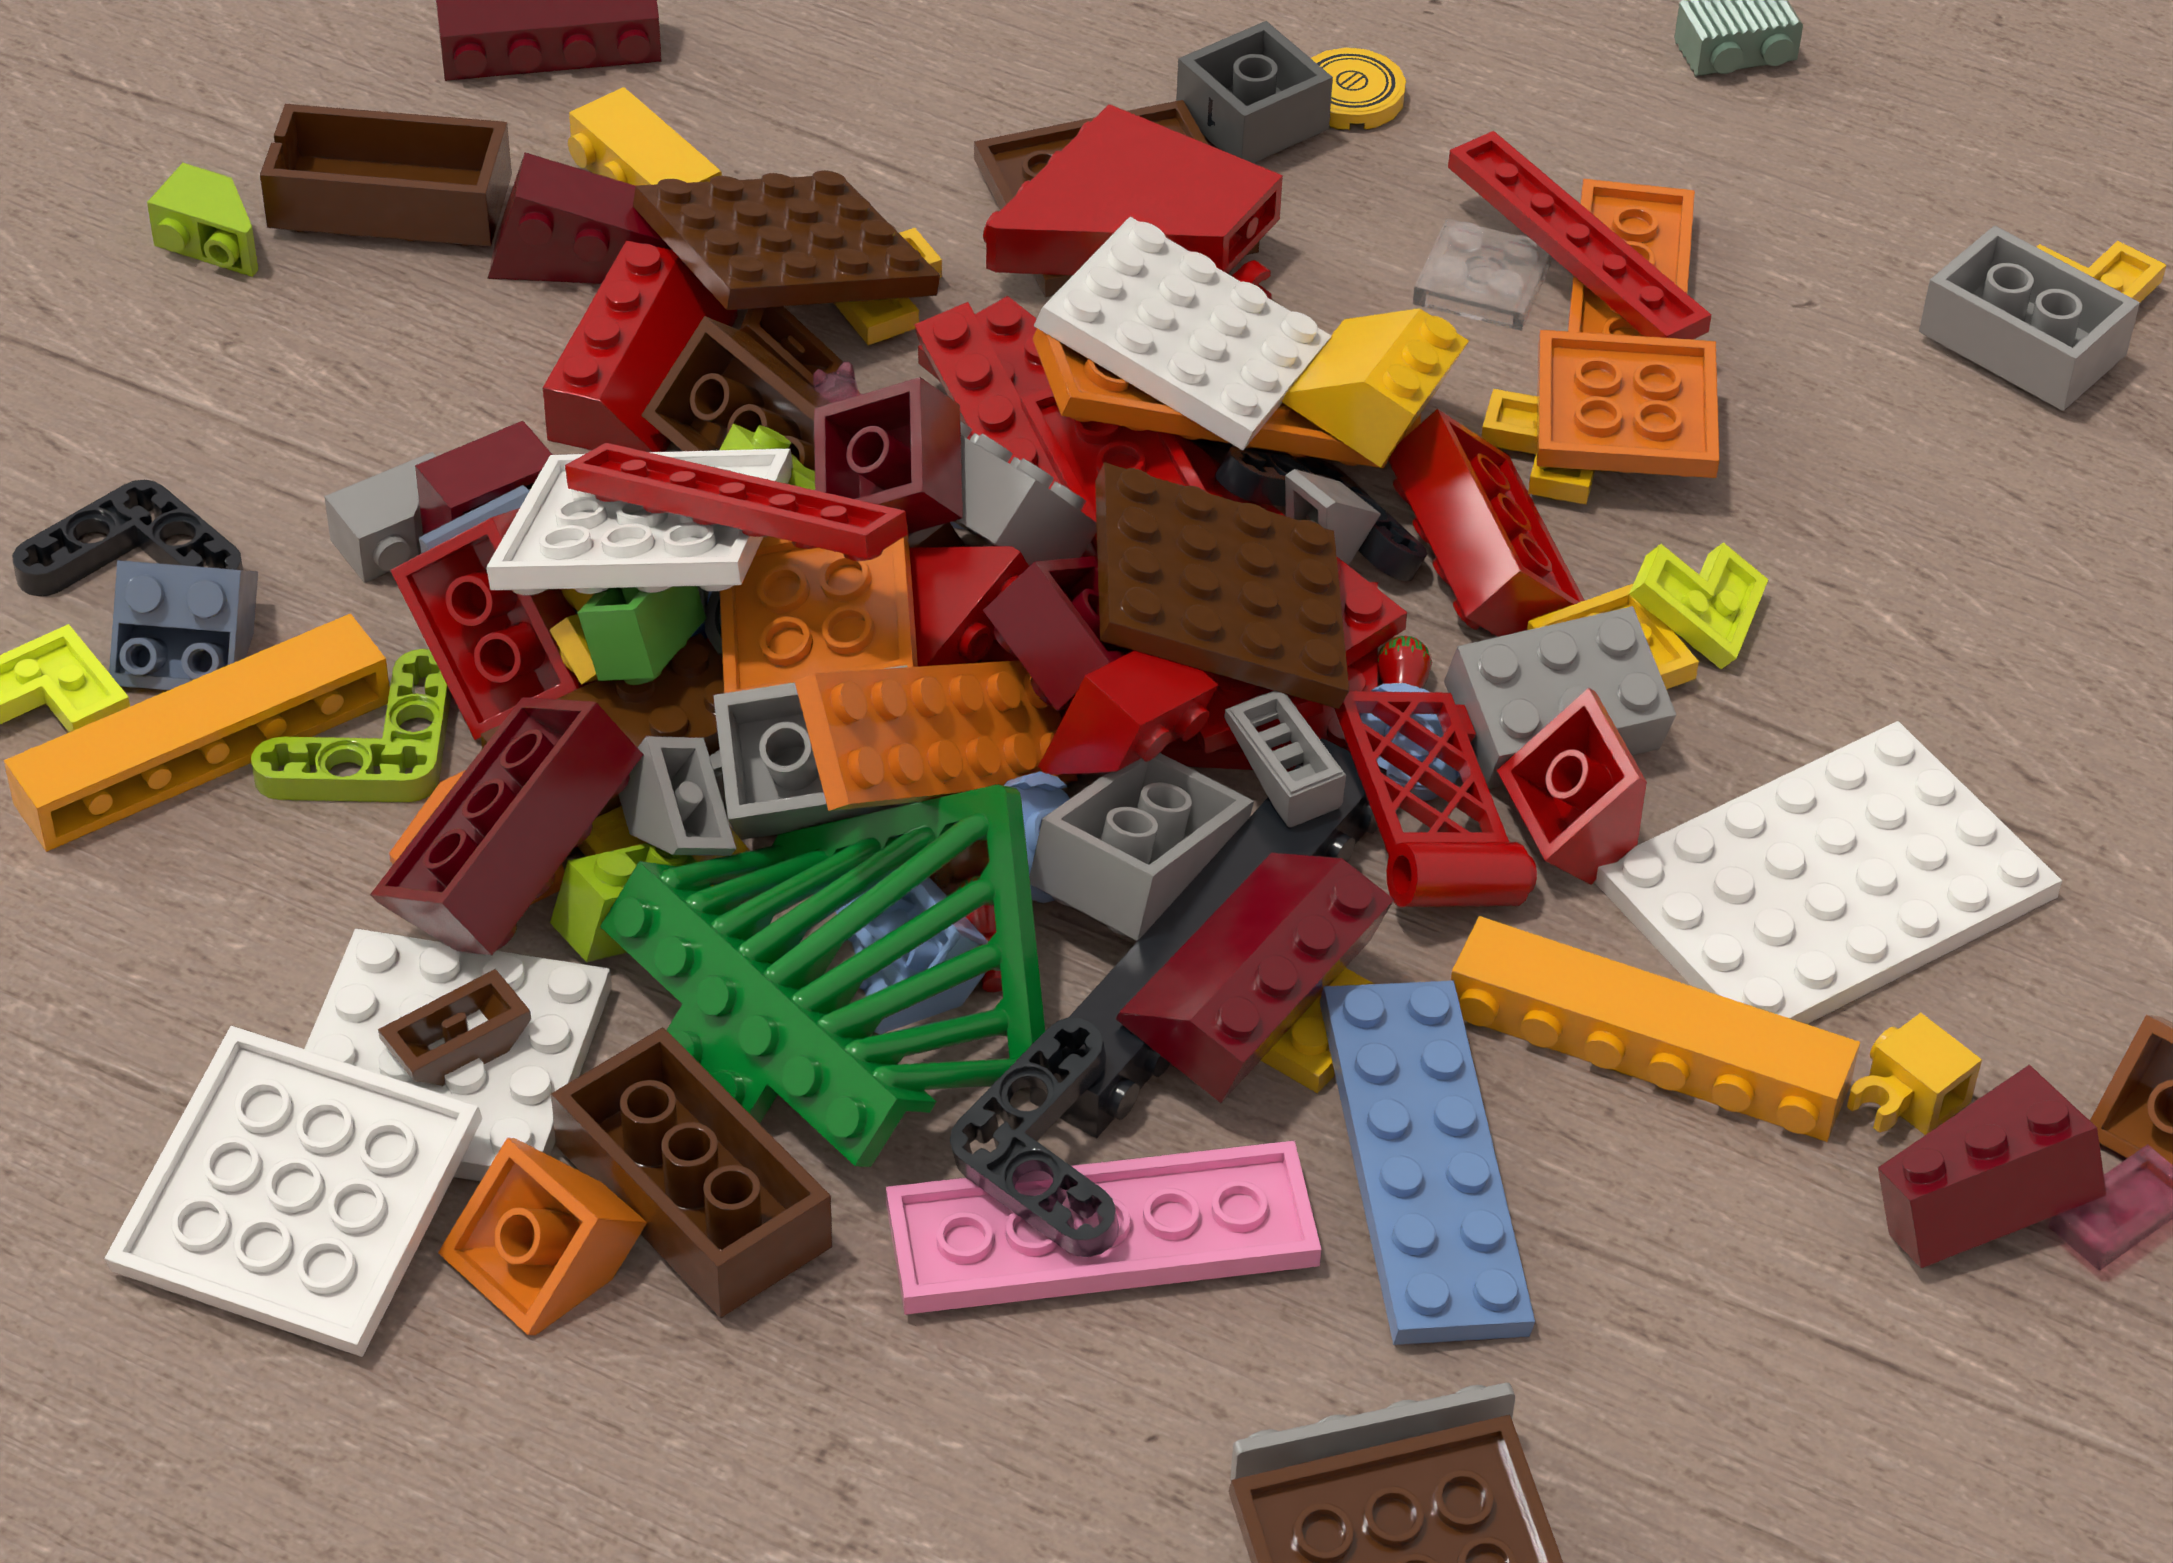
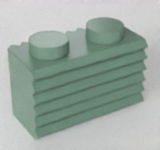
[1674,0,1803,76]

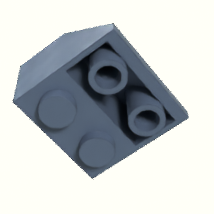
[109,560,258,690]

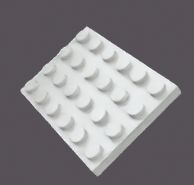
[1594,721,2062,1024]

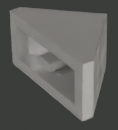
[1285,469,1381,565]

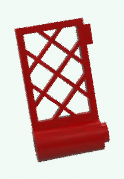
[1334,691,1537,907]

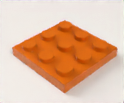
[1537,330,1719,478]
[720,525,918,693]

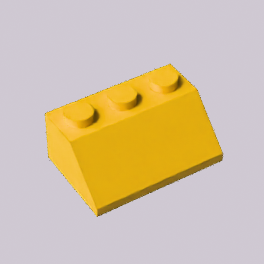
[1282,308,1469,468]

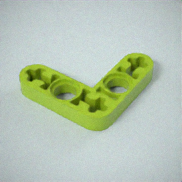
[251,649,451,802]

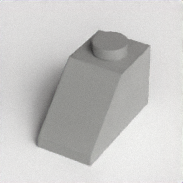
[324,452,436,583]
[619,736,736,856]

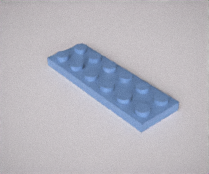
[1319,980,1535,1345]

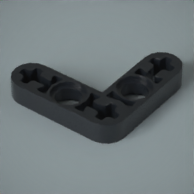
[1215,447,1428,582]
[12,479,243,597]
[950,1017,1119,1257]

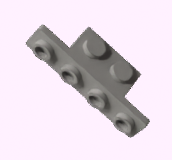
[1230,1383,1516,1480]

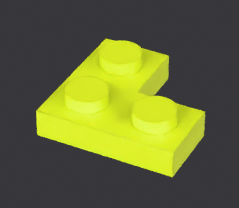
[1629,542,1769,669]
[0,624,130,732]

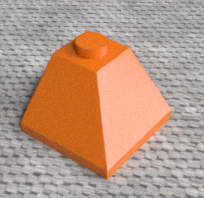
[438,1138,647,1335]

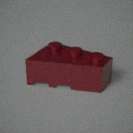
[487,152,672,284]
[1878,1065,2107,1268]

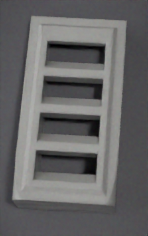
[1225,691,1346,827]

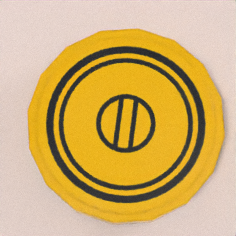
[1311,47,1406,130]

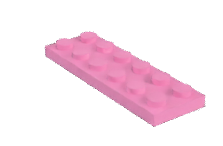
[886,1141,1321,1315]

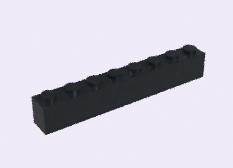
[1030,738,1387,1138]

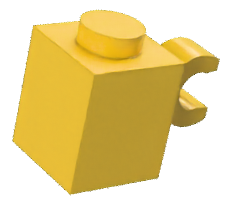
[1847,1012,1982,1135]

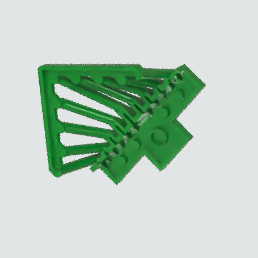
[600,785,1045,1167]

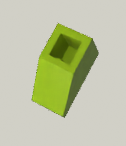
[147,163,258,277]
[550,843,697,962]

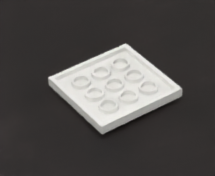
[1034,217,1332,450]
[486,449,793,595]
[305,929,612,1181]
[104,1026,483,1357]

